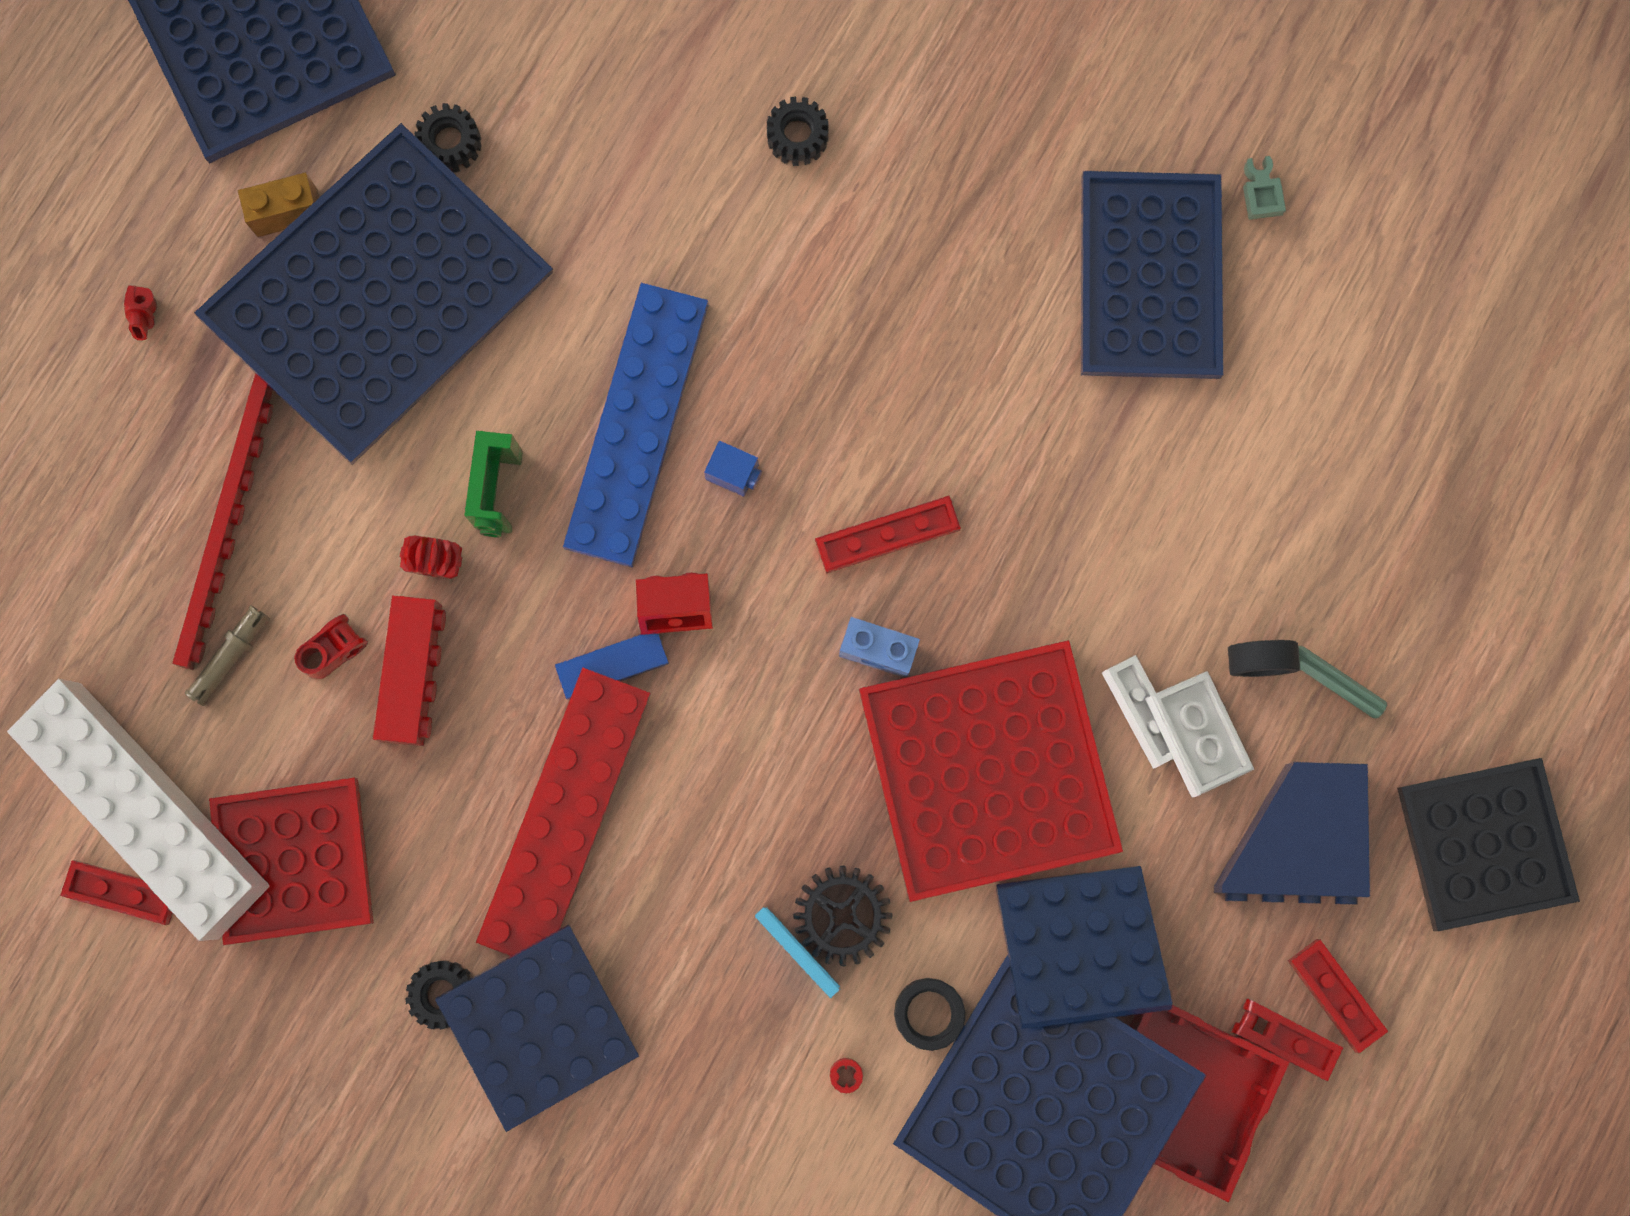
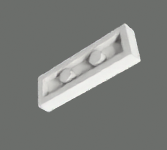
[1102,655,1173,769]

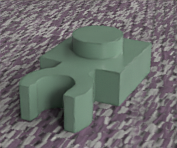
[1243,156,1286,220]

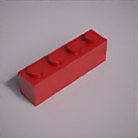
[373,595,446,746]

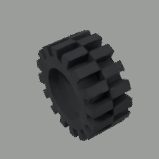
[767,97,829,166]
[415,103,482,173]
[405,960,471,1030]

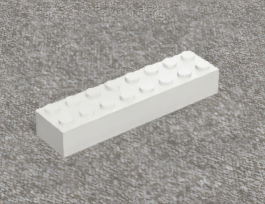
[7,679,270,941]

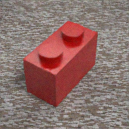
[636,572,713,635]

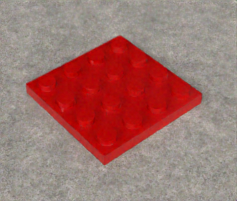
[209,777,374,945]

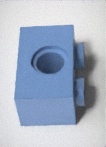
[839,617,920,678]

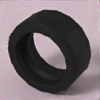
[1228,640,1300,677]
[894,978,966,1051]

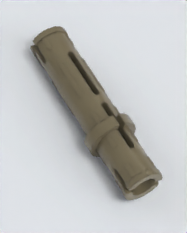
[185,605,270,706]

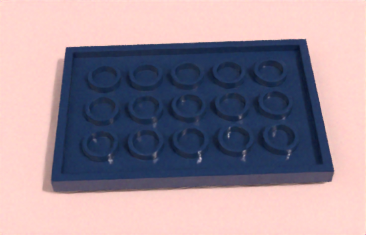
[1081,171,1223,379]

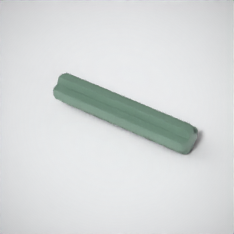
[1298,646,1387,718]

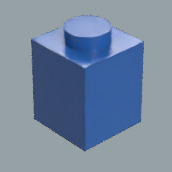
[704,441,762,497]

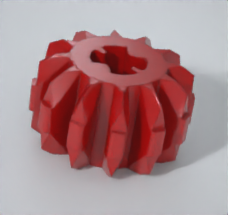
[399,535,463,579]

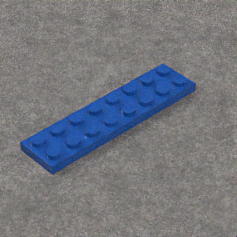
[563,283,709,567]

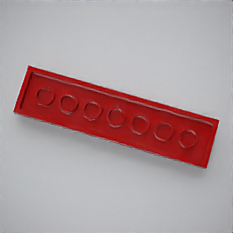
[476,667,651,956]

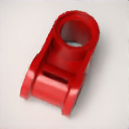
[294,614,368,679]

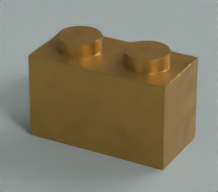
[237,172,319,237]

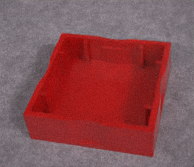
[1130,1005,1290,1203]

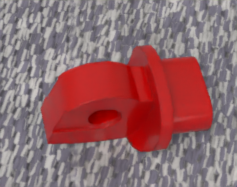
[124,285,157,341]

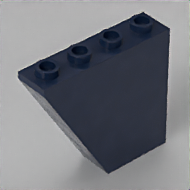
[1214,762,1370,905]

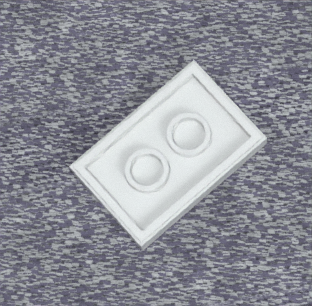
[1145,671,1254,798]

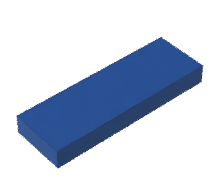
[555,633,669,700]

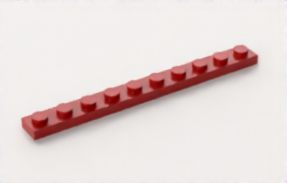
[172,373,273,670]

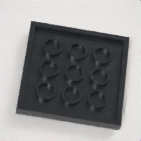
[1397,758,1580,932]

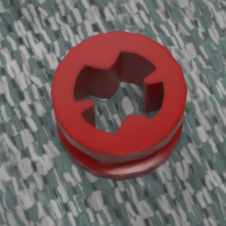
[830,1058,863,1094]

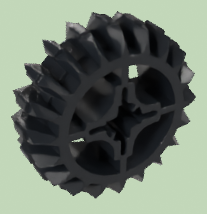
[793,866,893,966]

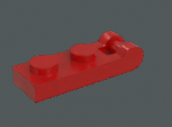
[1231,999,1343,1081]

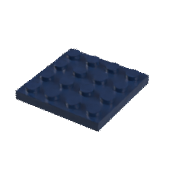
[996,866,1173,1029]
[435,925,639,1132]

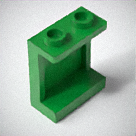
[464,430,523,538]

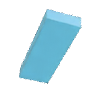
[755,907,840,999]

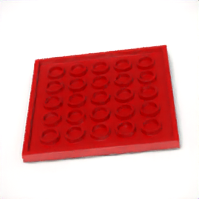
[859,640,1123,902]

